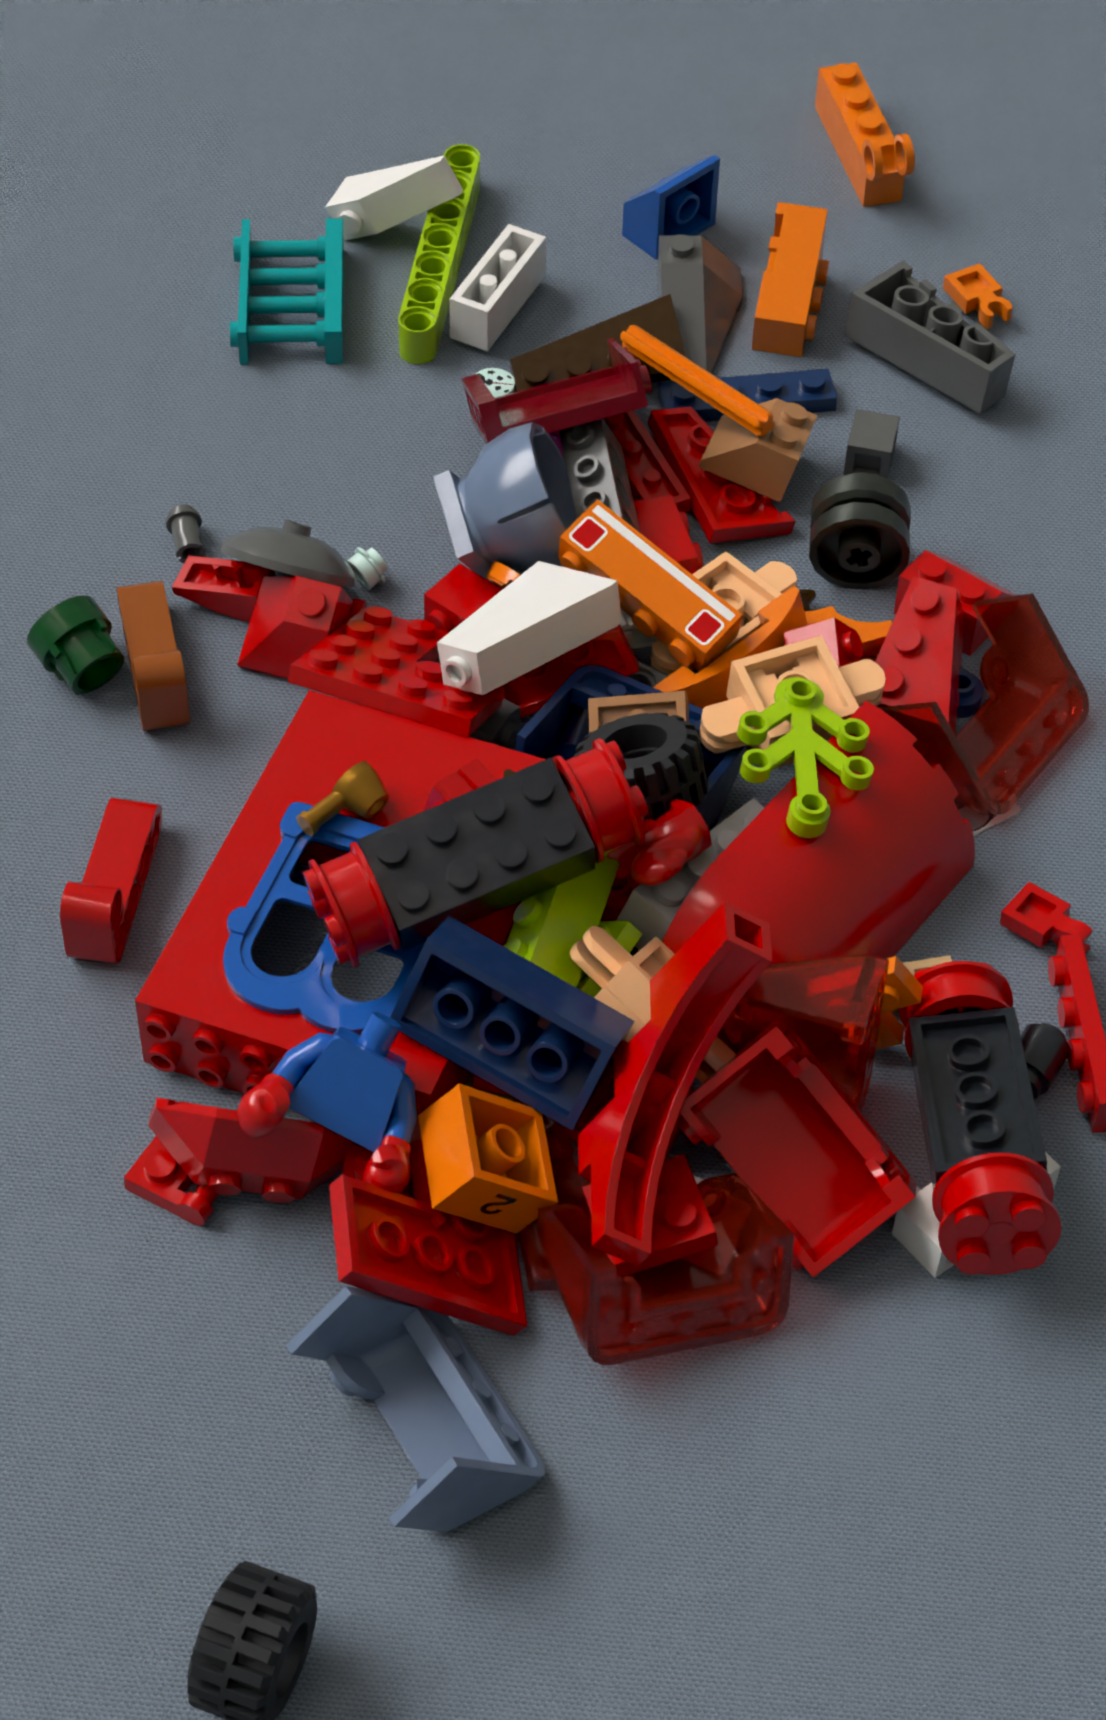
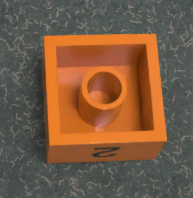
[418,1084,558,1234]

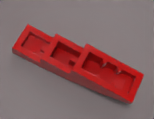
[172,556,367,623]

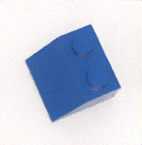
[622,155,720,260]

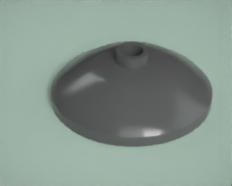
[219,520,357,587]

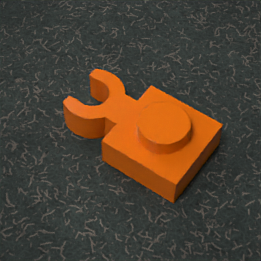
[943,263,1012,329]

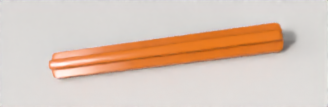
[620,325,776,437]

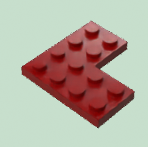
[288,606,505,738]
[329,1113,527,1336]

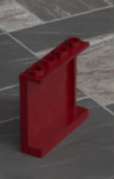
[461,338,652,444]

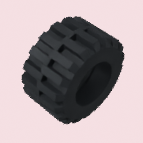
[574,713,709,821]
[187,1561,317,1720]

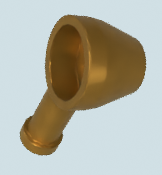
[296,761,389,836]

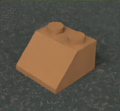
[698,398,818,502]

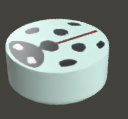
[475,368,515,398]

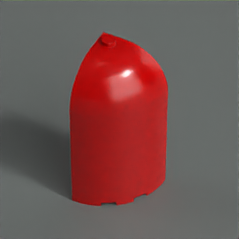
[662,700,975,1054]

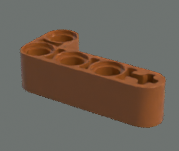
[116,580,190,731]

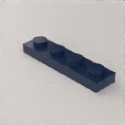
[658,368,837,422]

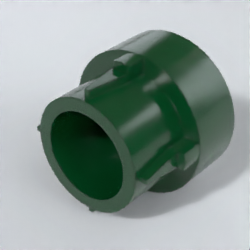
[27,595,124,695]

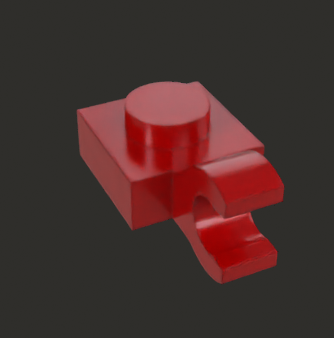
[1000,882,1093,954]

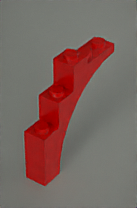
[578,902,772,1267]

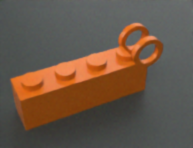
[815,62,915,207]

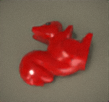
[607,799,712,886]

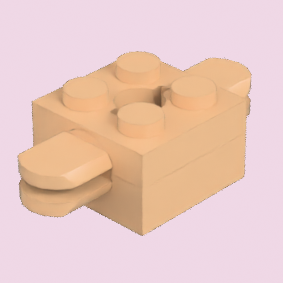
[650,551,797,675]
[699,635,886,768]
[570,926,736,1083]

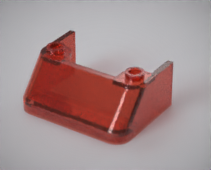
[880,593,1089,815]

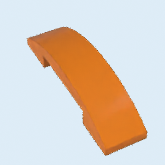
[653,586,807,709]

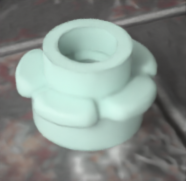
[346,547,388,590]

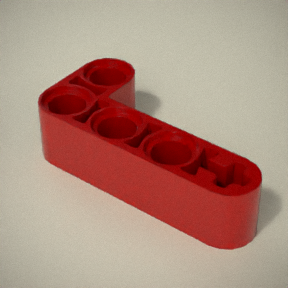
[60,798,162,964]

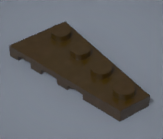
[510,294,686,392]

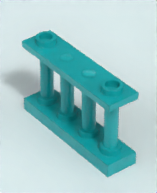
[230,218,344,365]

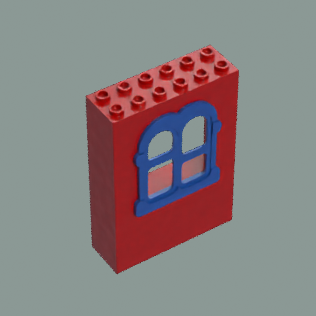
[135,690,546,1118]

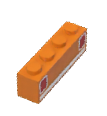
[558,499,742,671]

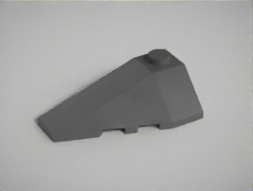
[657,235,743,382]

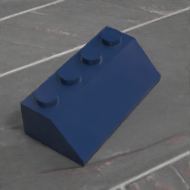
[390,916,635,1131]

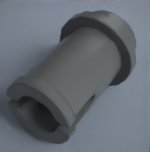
[165,504,205,563]

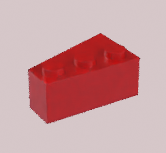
[875,576,964,748]

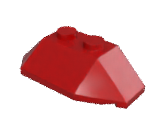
[148,1098,363,1203]

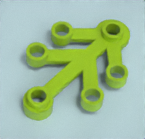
[737,677,874,838]

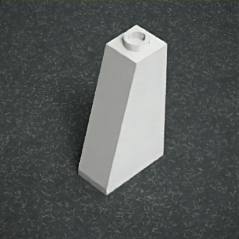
[437,561,622,695]

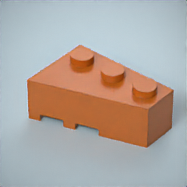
[752,202,830,357]

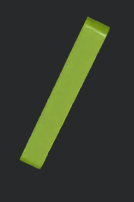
[398,144,480,364]

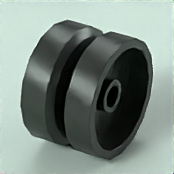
[809,473,911,589]

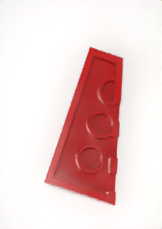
[647,407,795,543]

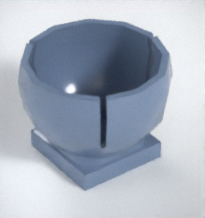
[433,422,577,584]

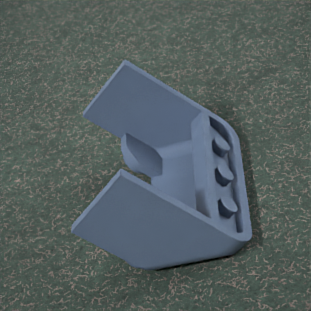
[286,1286,545,1532]

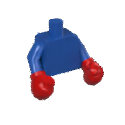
[236,1011,417,1194]

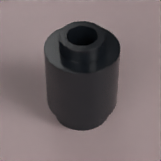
[1020,1023,1071,1100]

